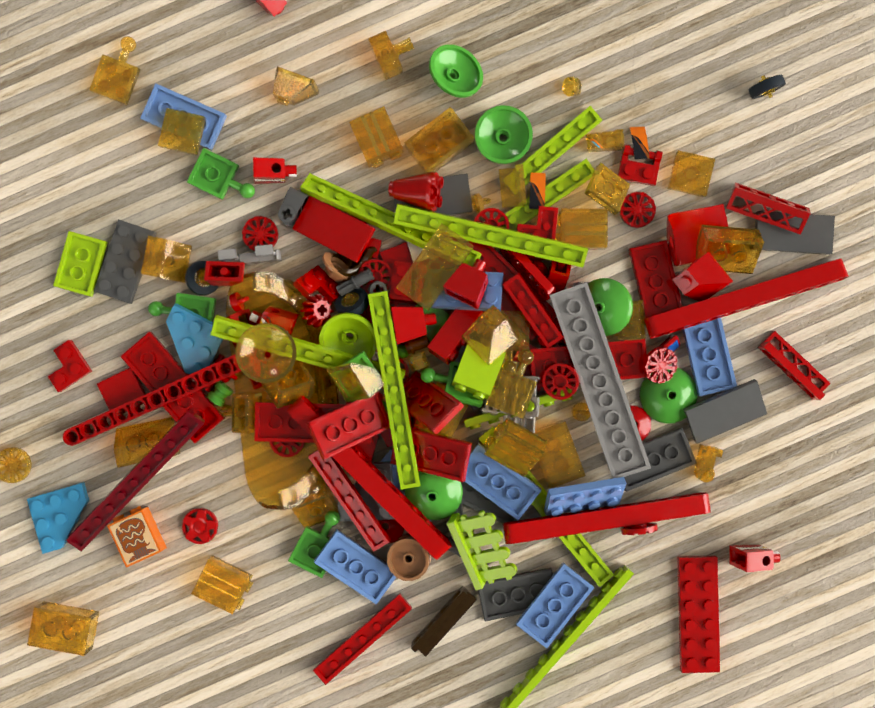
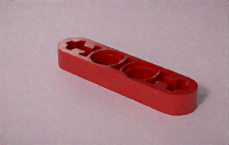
[500,248,556,300]

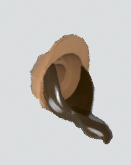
[322,246,377,282]

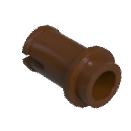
[405,335,430,354]

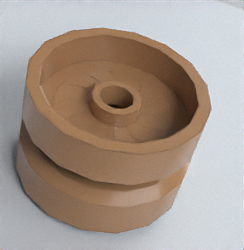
[387,533,432,581]

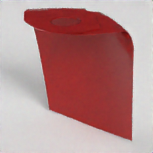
[666,204,730,266]

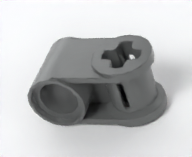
[278,187,309,226]

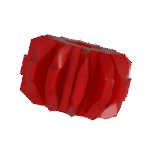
[300,294,334,328]

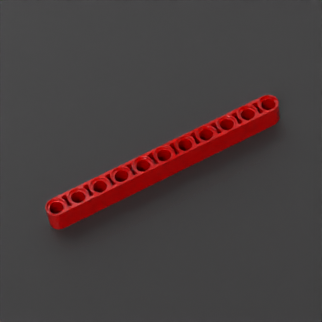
[644,259,849,339]
[63,351,256,446]
[287,395,452,560]
[503,492,711,544]

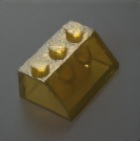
[696,225,764,274]
[113,417,181,468]

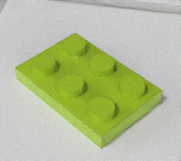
[53,231,108,297]

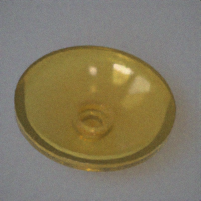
[236,323,297,383]

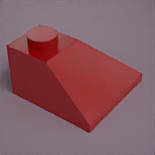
[672,251,733,302]

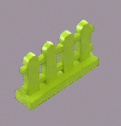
[447,510,517,590]

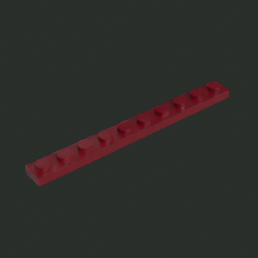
[66,409,205,552]

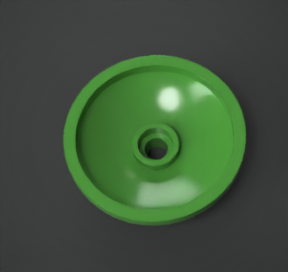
[429,45,483,98]
[475,105,533,164]
[588,278,633,336]
[639,368,697,423]
[405,471,463,520]

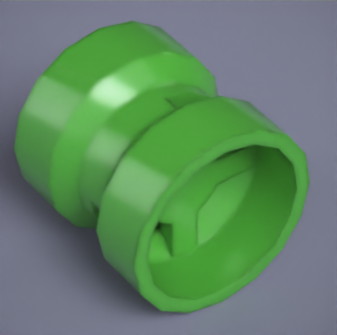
[206,381,234,407]

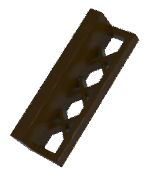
[411,585,477,657]

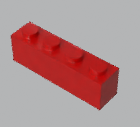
[427,309,491,365]

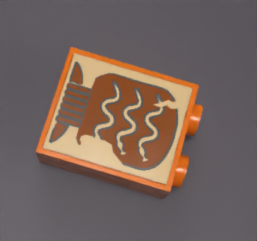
[107,506,167,568]

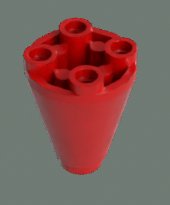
[388,172,444,211]

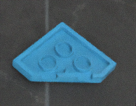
[166,303,224,375]
[27,482,89,554]

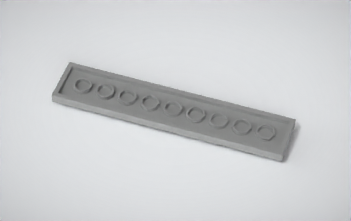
[550,282,651,478]

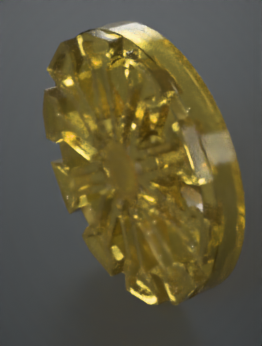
[0,447,32,483]

